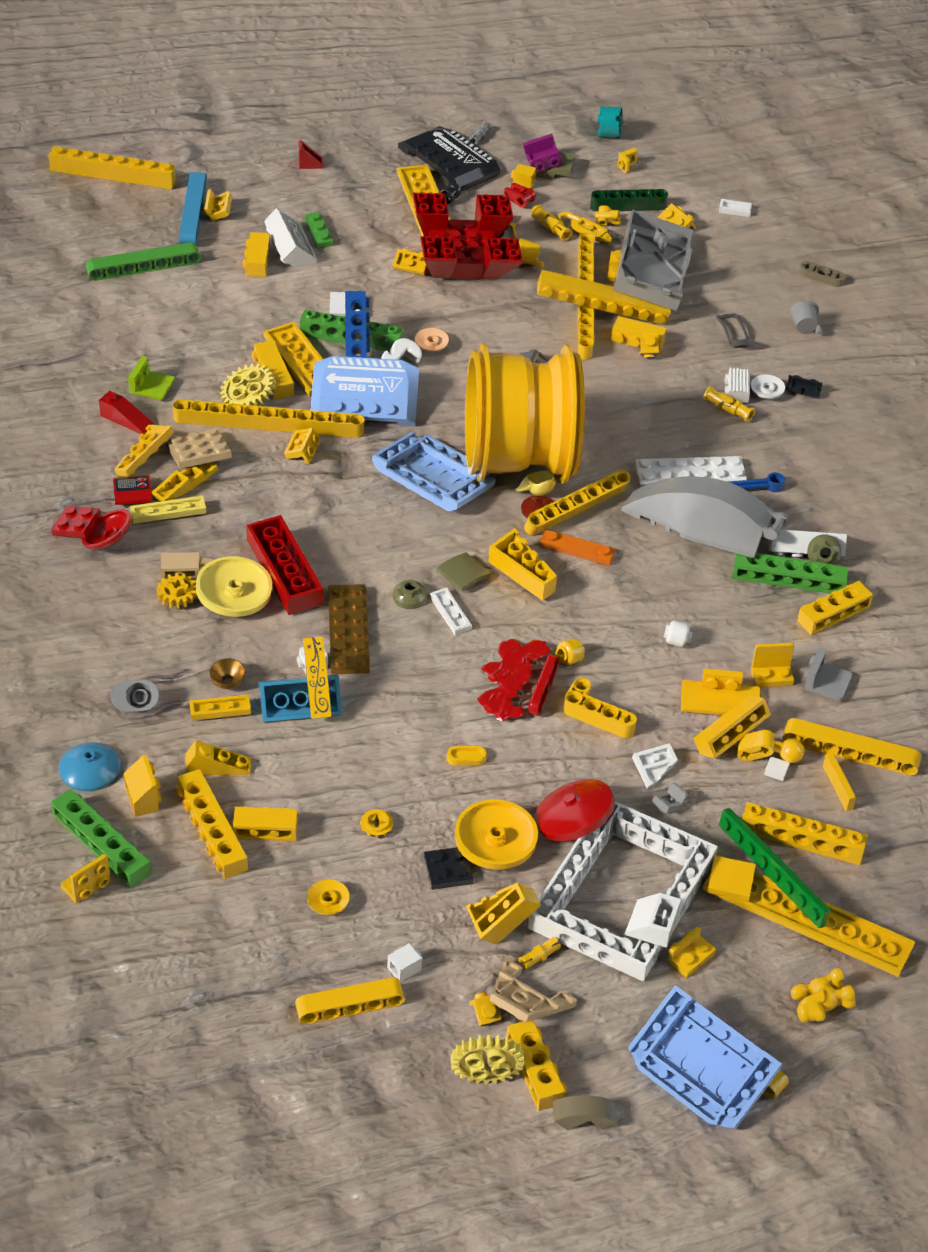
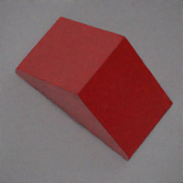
[298,140,324,169]

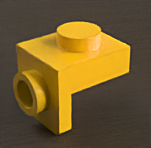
[618,148,638,173]
[639,332,659,358]
[469,991,502,1026]

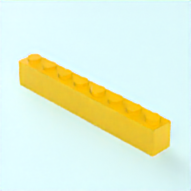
[48,146,177,190]
[537,270,671,325]

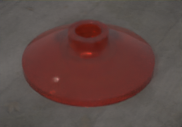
[521,496,554,519]

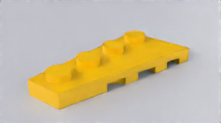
[114,425,174,477]

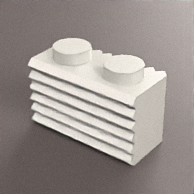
[724,368,750,404]

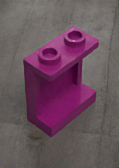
[522,133,563,174]

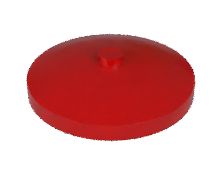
[535,779,615,841]

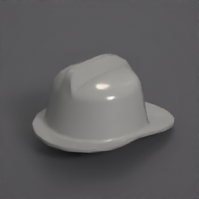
[110,680,159,712]

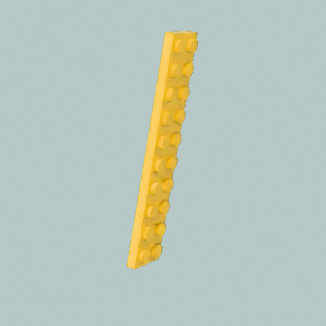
[702,856,915,977]

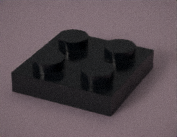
[424,847,473,890]

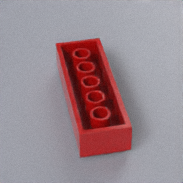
[246,515,324,615]

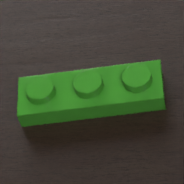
[304,212,333,249]

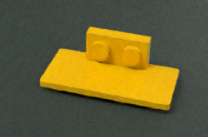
[681,668,760,715]

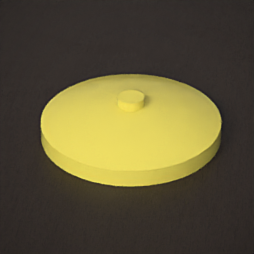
[196,556,272,617]

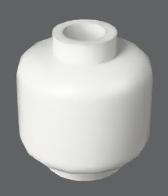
[663,620,693,647]

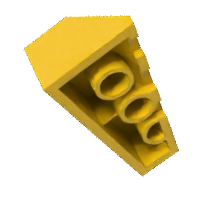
[488,528,557,601]

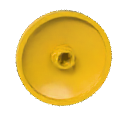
[455,799,538,870]

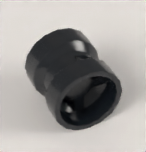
[440,182,462,204]

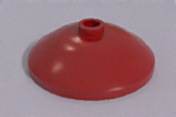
[82,509,132,550]

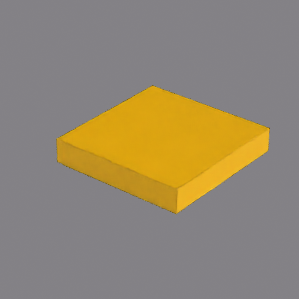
[707,855,756,901]

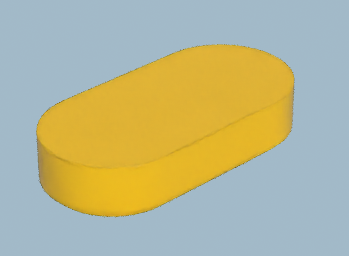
[447,746,487,766]

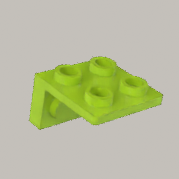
[128,356,175,401]

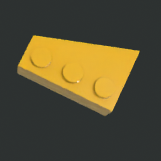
[466,883,541,944]

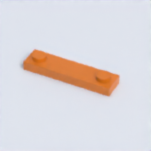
[539,529,616,566]

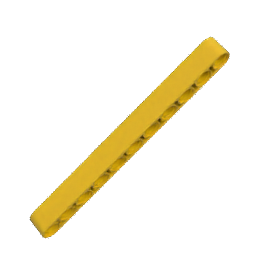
[577,233,594,360]
[173,399,364,438]

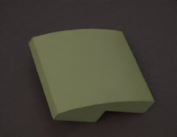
[539,153,575,179]
[436,552,491,591]

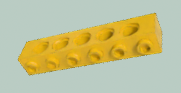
[175,769,248,879]
[742,802,868,865]

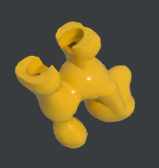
[791,968,856,1023]

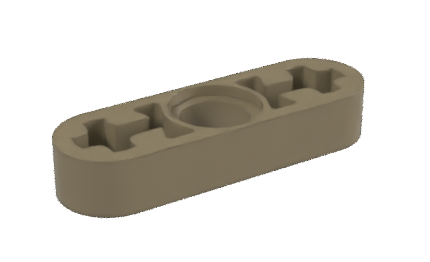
[799,261,846,287]

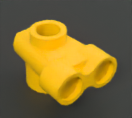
[595,206,621,226]

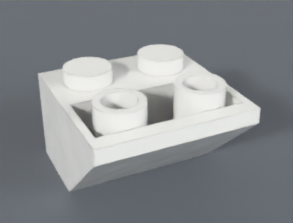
[625,893,681,948]

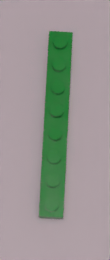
[718,808,831,928]

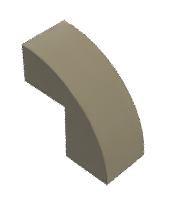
[552,1095,618,1130]

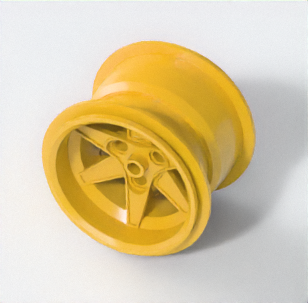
[465,343,585,484]

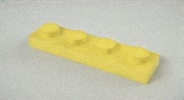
[130,496,206,524]

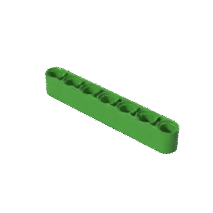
[85,243,201,281]

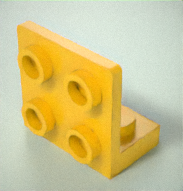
[751,643,794,688]
[60,854,111,903]

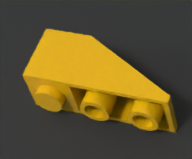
[185,740,251,775]

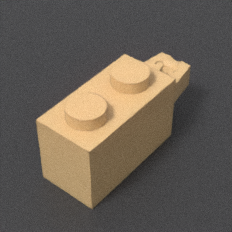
[161,552,214,581]

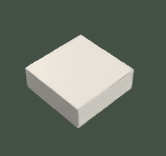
[764,757,790,781]

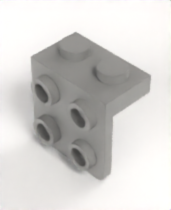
[803,648,852,701]

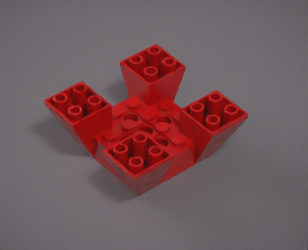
[412,192,523,279]

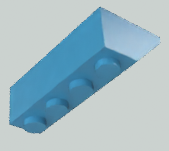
[258,674,342,722]

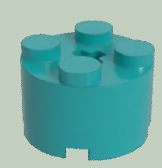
[597,106,623,138]

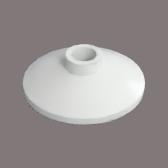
[750,374,785,399]

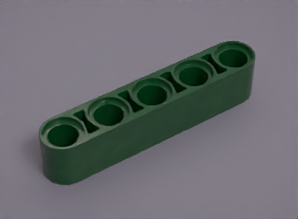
[590,189,668,212]

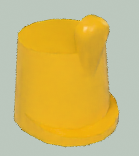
[519,238,544,268]

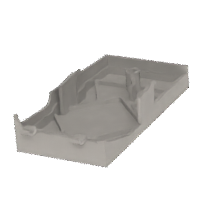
[613,210,694,311]

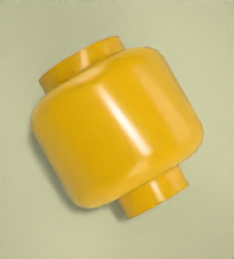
[556,638,585,665]

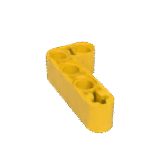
[564,678,637,738]

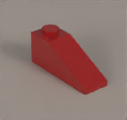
[99,390,154,434]

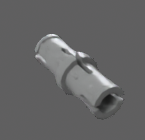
[469,121,491,145]

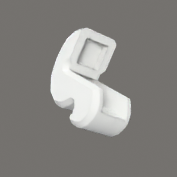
[380,338,422,364]

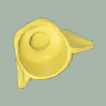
[516,470,556,496]

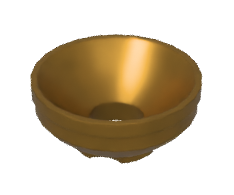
[210,658,246,689]

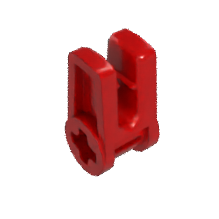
[504,183,536,208]

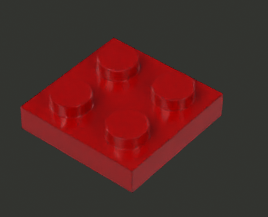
[51,506,101,538]

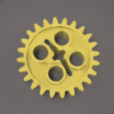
[220,363,276,406]
[451,1035,525,1084]

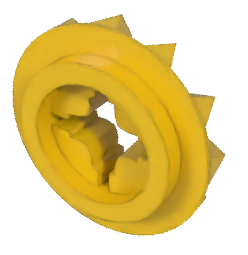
[360,809,393,838]

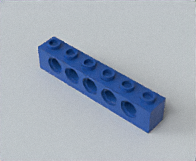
[345,291,370,358]

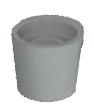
[790,301,822,334]

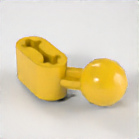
[737,730,805,764]

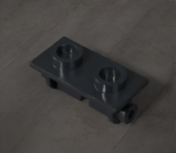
[786,375,822,398]

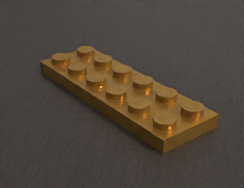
[328,584,370,674]

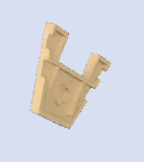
[489,958,577,1022]

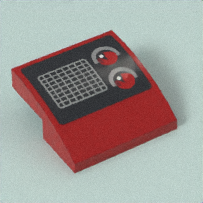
[113,475,152,505]

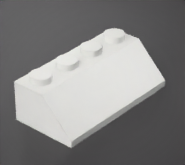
[264,208,318,267]
[769,529,847,560]

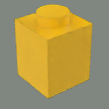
[511,164,536,188]

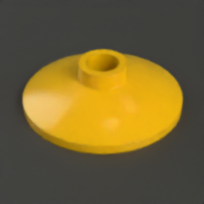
[307,879,350,915]

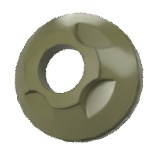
[807,534,841,565]
[393,579,427,609]

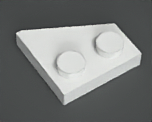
[632,743,678,790]

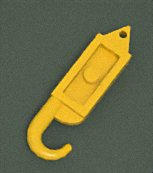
[557,212,612,242]

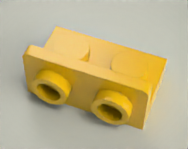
[392,249,427,276]
[284,428,320,464]
[668,927,716,978]

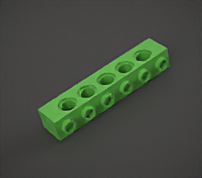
[300,310,403,352]
[732,553,848,594]
[51,789,151,888]

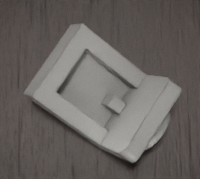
[652,782,688,814]

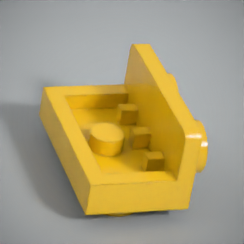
[204,189,232,221]
[658,203,696,229]

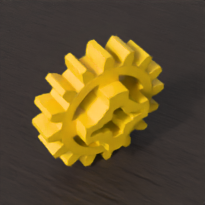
[157,573,197,609]

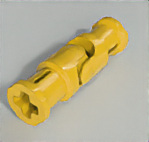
[531,205,572,241]
[703,386,755,422]

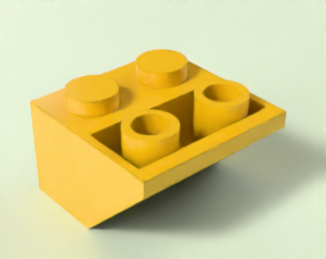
[124,755,162,817]

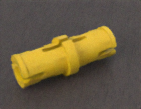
[519,937,561,970]

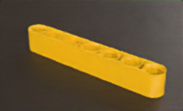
[524,470,630,536]
[783,718,922,775]

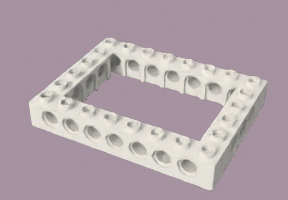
[528,802,718,982]

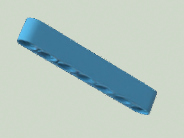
[179,172,207,245]

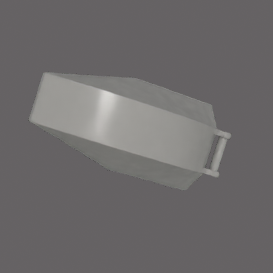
[621,476,788,558]

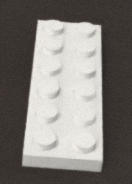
[635,456,747,488]

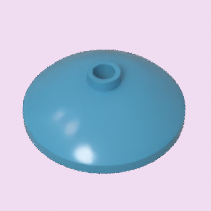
[59,742,121,792]

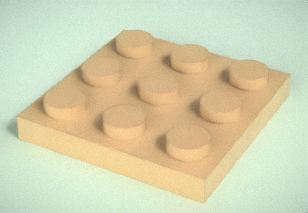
[166,429,232,469]

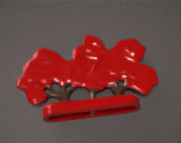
[477,638,559,722]

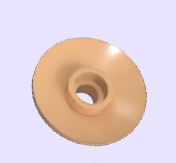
[415,328,449,352]

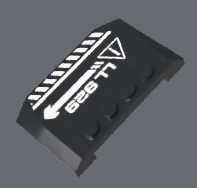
[398,126,500,191]

